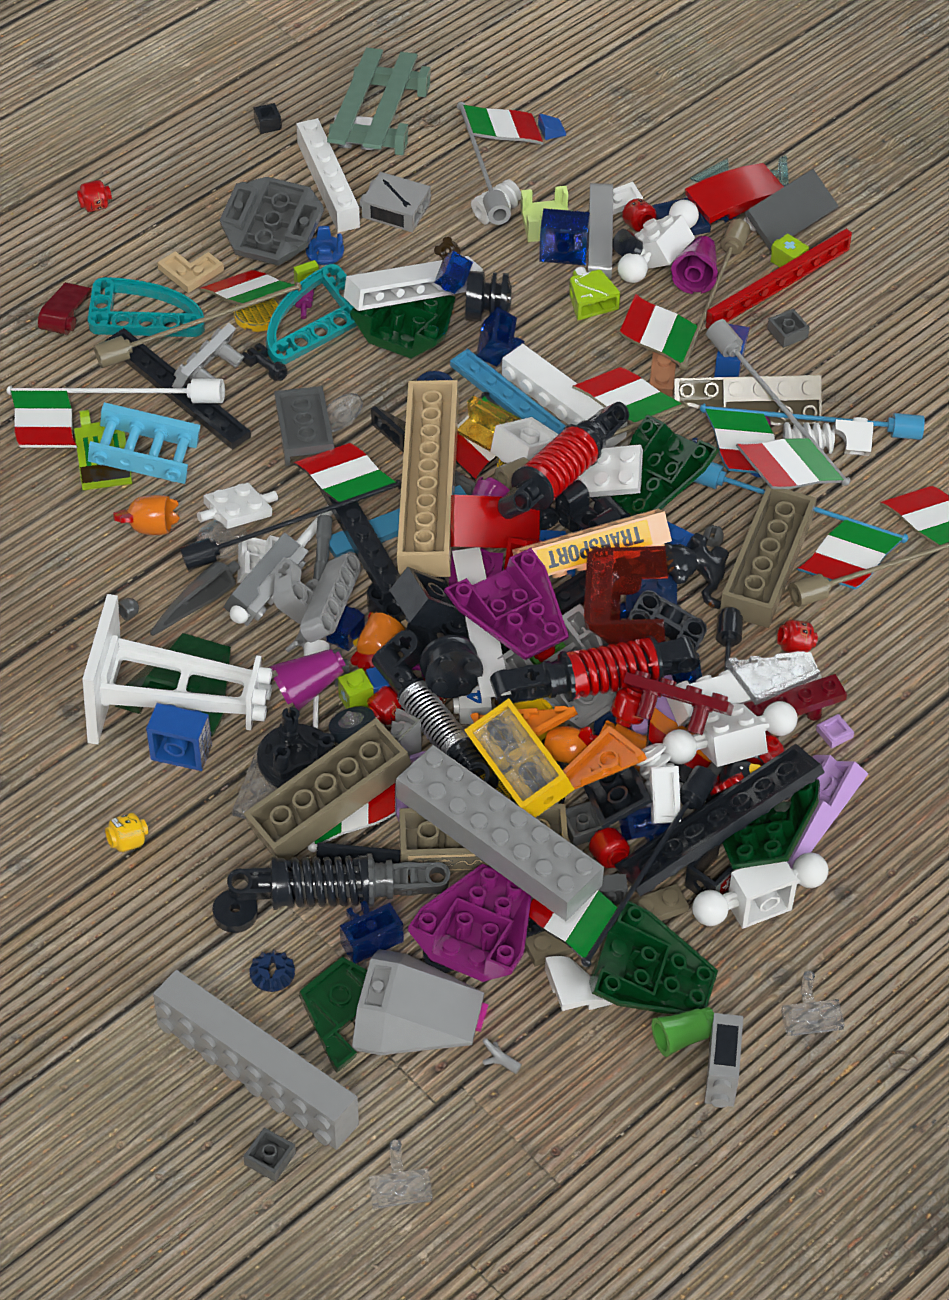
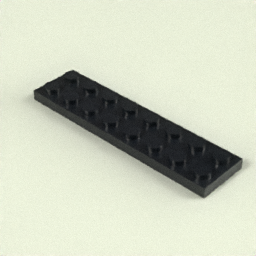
[614,744,825,897]

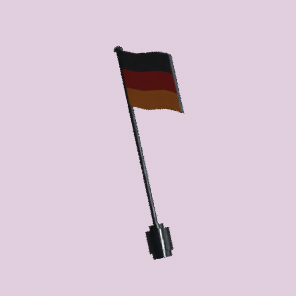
[646,607,743,802]

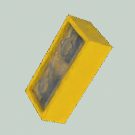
[464,698,575,818]

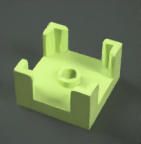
[520,186,575,242]

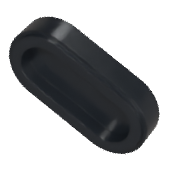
[612,229,643,257]

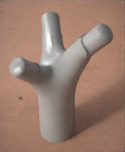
[285,629,307,652]
[483,1038,522,1074]

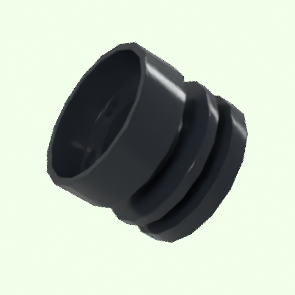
[465,271,512,323]

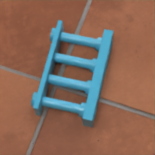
[88,402,201,484]

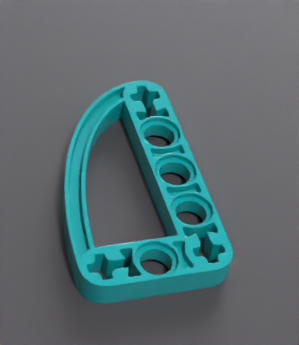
[266,264,357,365]
[88,277,205,337]

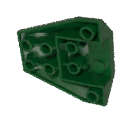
[350,295,456,359]
[611,415,719,516]
[115,633,231,737]
[712,779,820,870]
[589,901,718,1015]

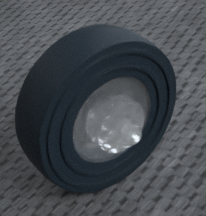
[328,706,376,744]

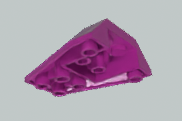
[444,548,569,660]
[408,864,531,982]

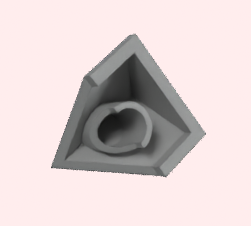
[391,709,421,755]

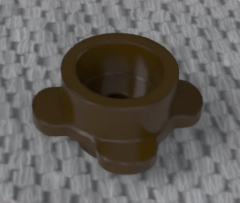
[434,237,461,260]

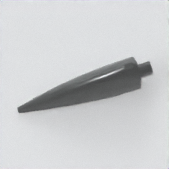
[150,561,240,636]

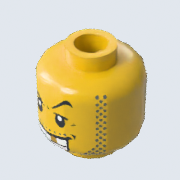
[105,813,148,852]

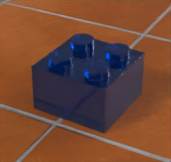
[539,208,590,266]

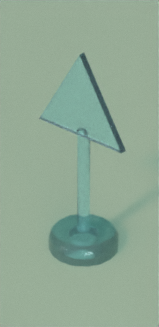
[690,155,789,187]

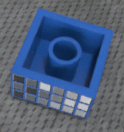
[146,703,212,771]

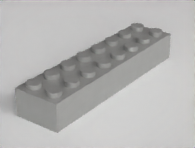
[396,745,604,921]
[153,970,359,1150]

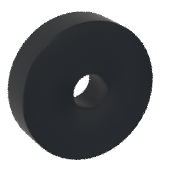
[212,889,258,933]

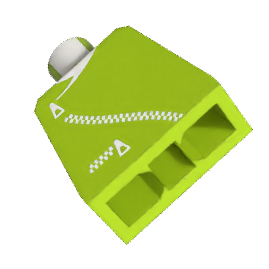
[569,267,620,320]

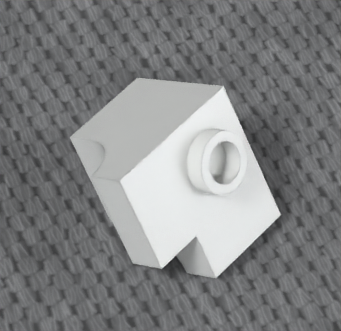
[834,417,873,456]

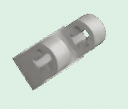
[273,559,319,624]

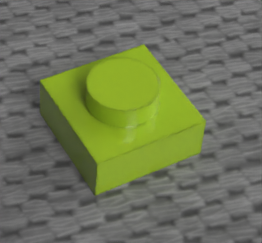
[293,260,319,284]

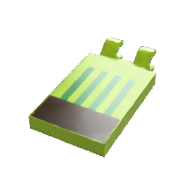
[74,410,132,490]

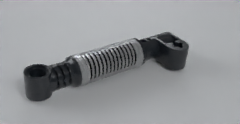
[371,630,499,789]

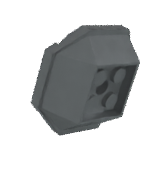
[220,177,324,266]

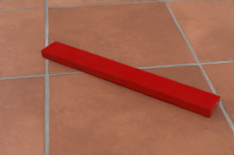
[705,228,852,329]

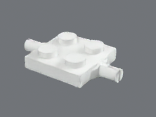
[197,483,278,529]

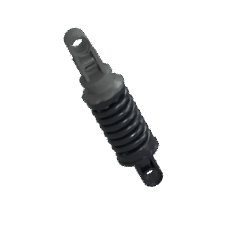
[227,854,450,910]

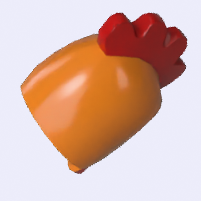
[113,495,180,535]
[350,612,405,671]
[544,726,599,763]

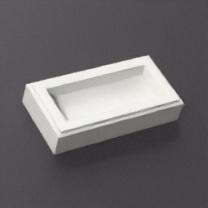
[649,766,681,823]

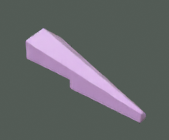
[787,755,868,869]

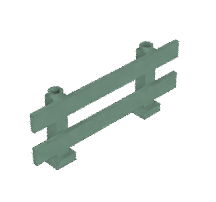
[327,47,431,155]

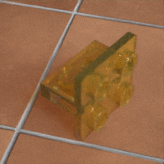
[457,395,521,452]

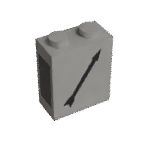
[360,172,431,233]
[705,1013,743,1108]

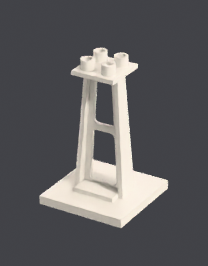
[83,594,272,744]

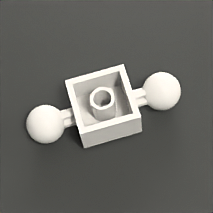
[618,200,699,283]
[663,701,798,767]
[692,852,828,929]

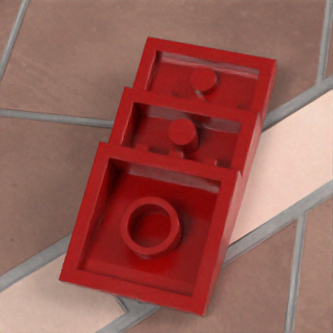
[685,163,784,224]
[450,495,540,549]

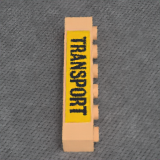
[512,509,672,578]

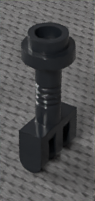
[241,343,288,381]

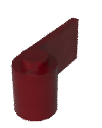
[38,282,91,335]

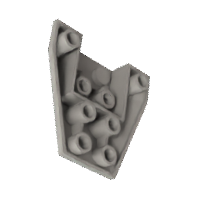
[352,949,484,1055]

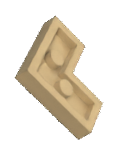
[157,251,224,293]

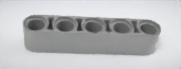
[588,183,613,279]
[300,552,361,643]

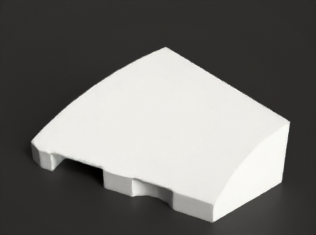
[237,535,279,583]
[545,956,613,1011]

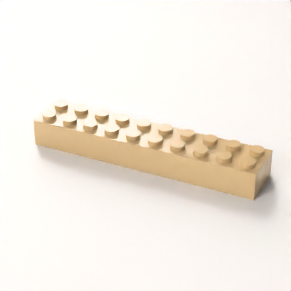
[397,380,459,577]

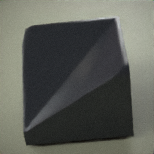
[253,103,282,134]

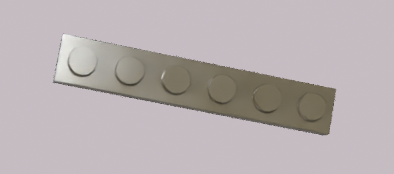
[525,884,689,967]

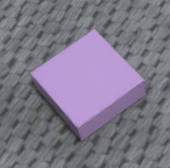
[816,714,854,749]

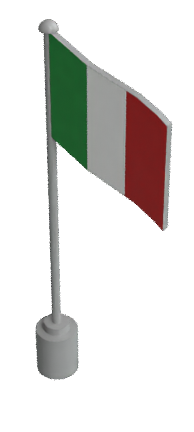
[457,102,543,225]
[706,319,850,489]

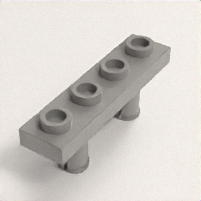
[172,323,244,388]

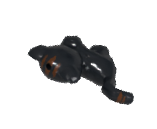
[656,533,729,609]

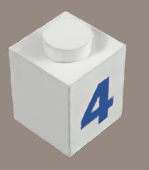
[453,686,492,724]

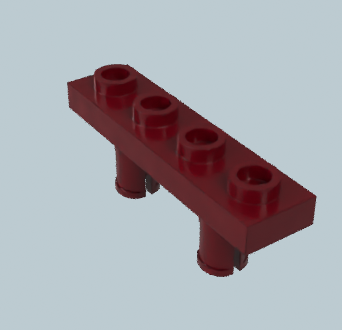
[623,670,734,736]
[744,674,847,735]

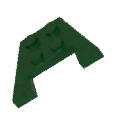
[299,957,367,1073]

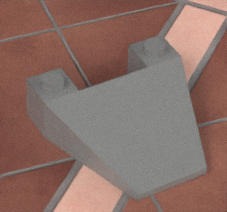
[497,604,619,729]

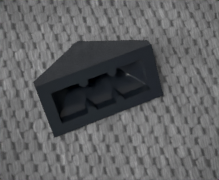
[371,406,406,452]

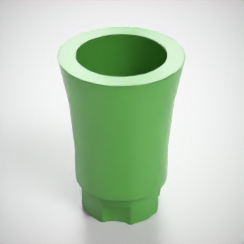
[652,1007,714,1057]

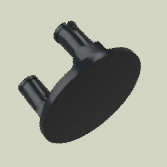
[257,707,336,788]

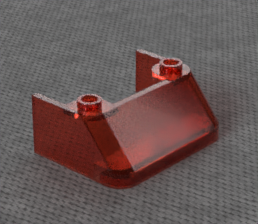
[584,546,668,645]

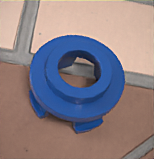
[306,226,344,265]

